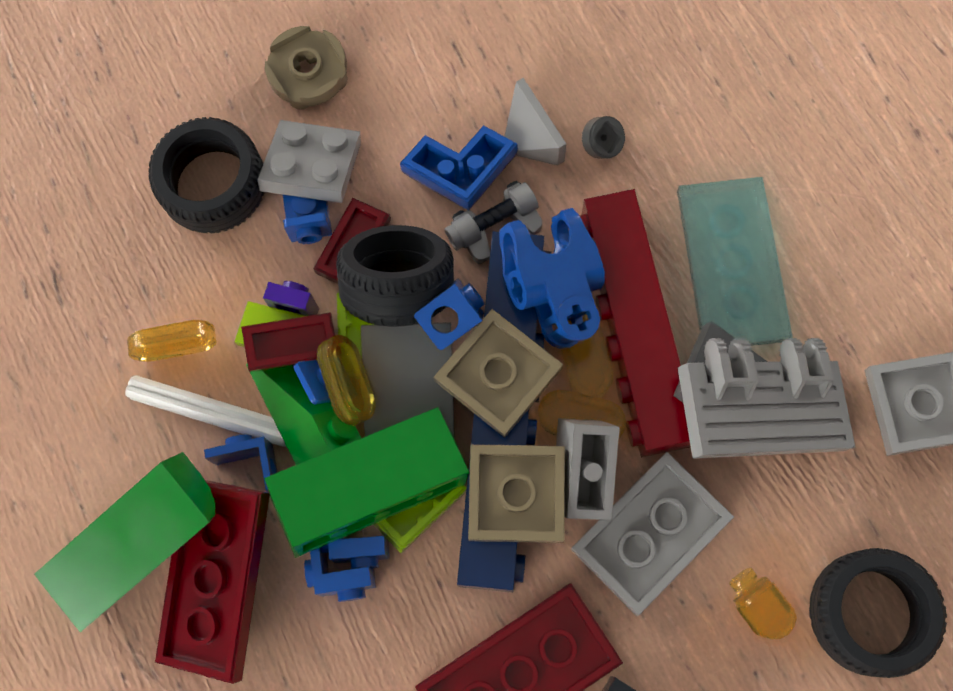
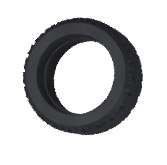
[148,117,265,234]
[336,225,454,327]
[809,548,947,678]

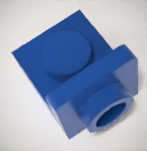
[283,195,332,244]

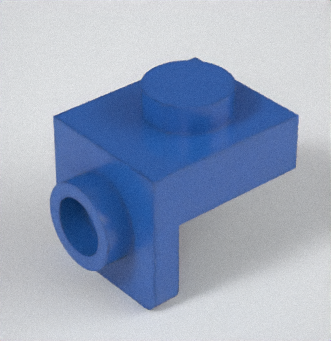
[321,536,390,569]
[304,547,376,602]

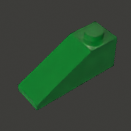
[246,363,361,465]

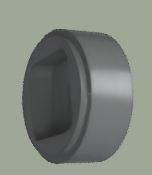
[582,116,625,159]

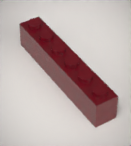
[579,189,691,458]

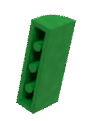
[264,407,469,558]
[34,452,215,632]

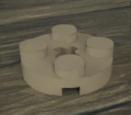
[265,26,348,109]

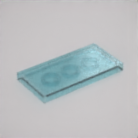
[677,177,793,346]

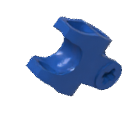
[499,208,605,349]

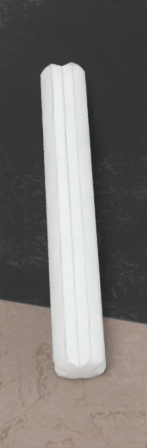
[125,375,286,447]

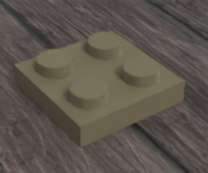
[433,309,563,438]
[468,445,565,543]

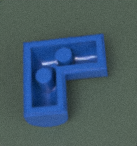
[400,125,518,211]

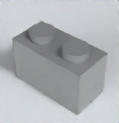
[556,418,619,520]

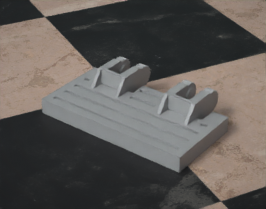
[678,338,856,459]

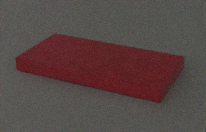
[155,480,270,684]
[415,583,623,691]

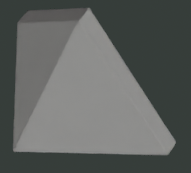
[504,78,566,165]

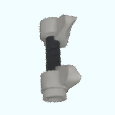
[444,181,542,264]

